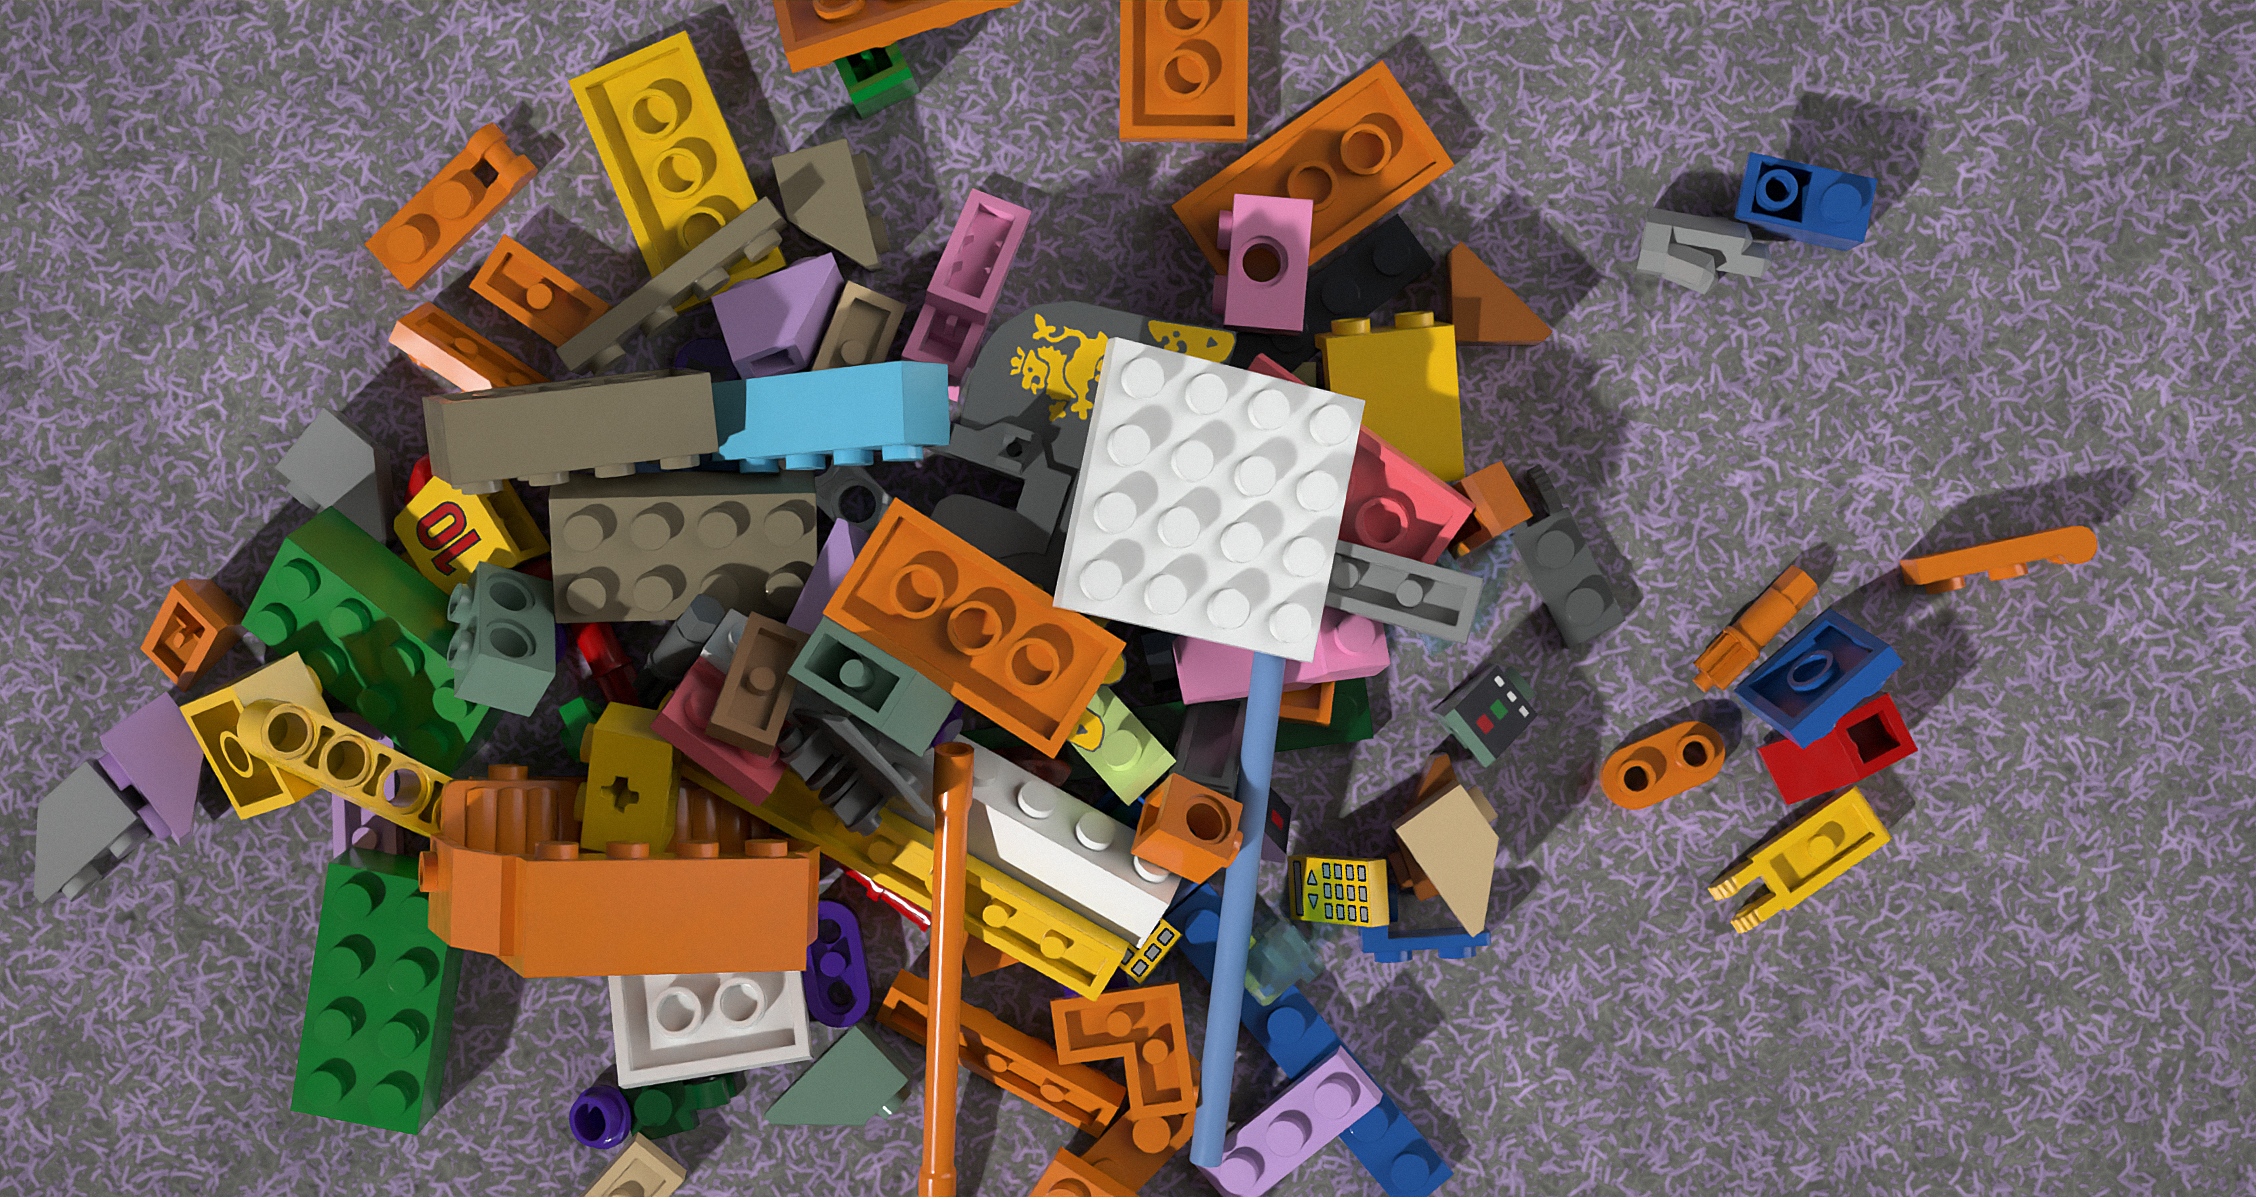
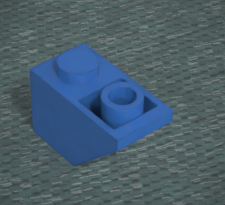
[1734,152,1878,251]

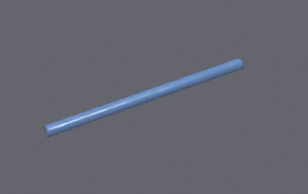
[1190,651,1286,1168]

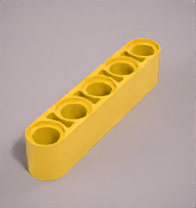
[237,698,452,839]

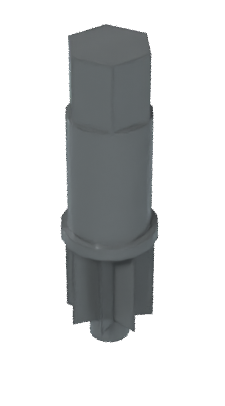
[631,594,726,706]

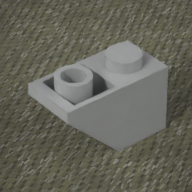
[275,408,398,550]
[34,758,149,904]

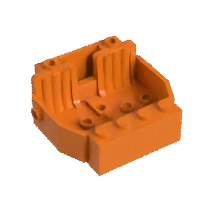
[418,764,820,978]

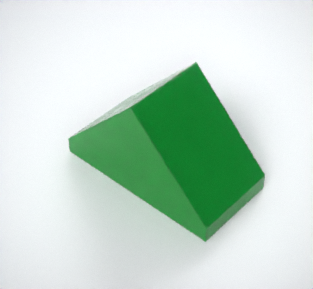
[834,42,920,120]

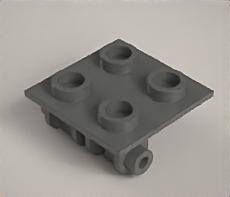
[776,708,935,837]

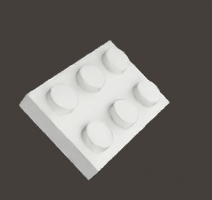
[608,971,814,1089]

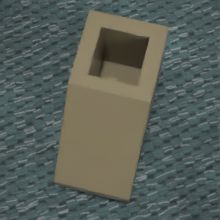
[771,138,891,273]

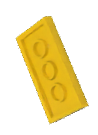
[568,30,788,316]

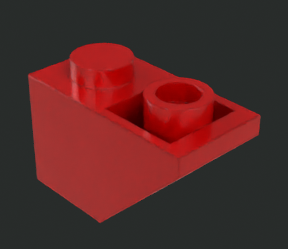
[1756,691,1918,805]

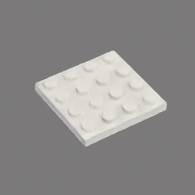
[1052,337,1365,663]

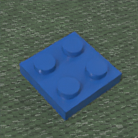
[1733,608,1904,750]

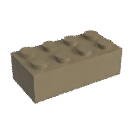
[422,367,719,495]
[549,470,817,623]

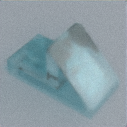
[1244,903,1327,1006]

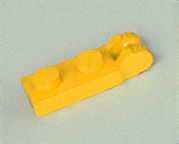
[1708,784,1892,934]

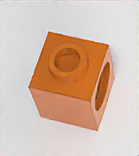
[1131,773,1243,884]

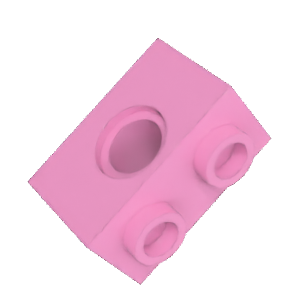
[1211,194,1313,336]

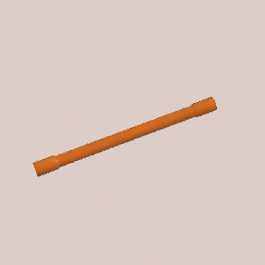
[918,742,974,1197]

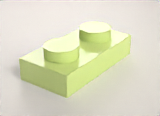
[1071,686,1176,806]

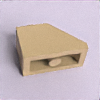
[1390,780,1499,937]

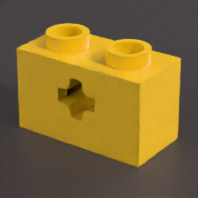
[573,702,684,853]

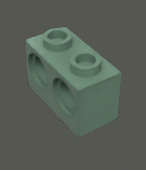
[446,561,556,717]

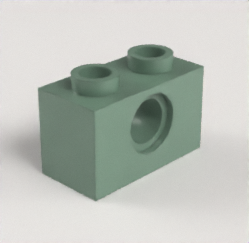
[788,616,958,757]

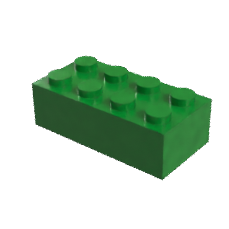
[241,505,506,777]
[290,845,464,1135]

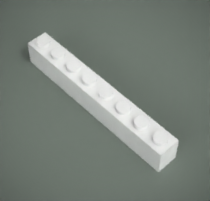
[700,609,1182,948]

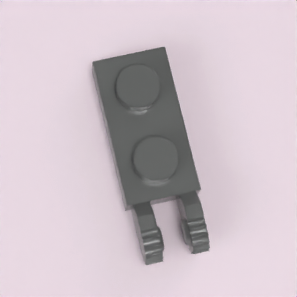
[1509,464,1626,649]

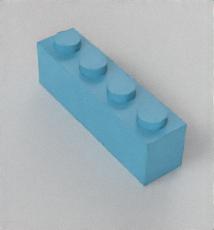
[711,361,950,474]

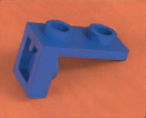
[1358,883,1492,963]

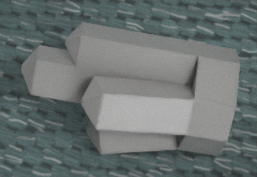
[1636,207,1773,295]

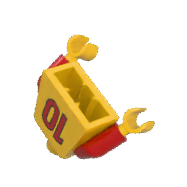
[394,452,553,596]

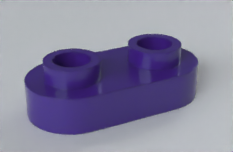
[802,898,873,1028]

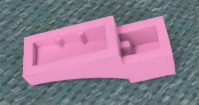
[900,188,1032,402]
[1172,607,1390,705]

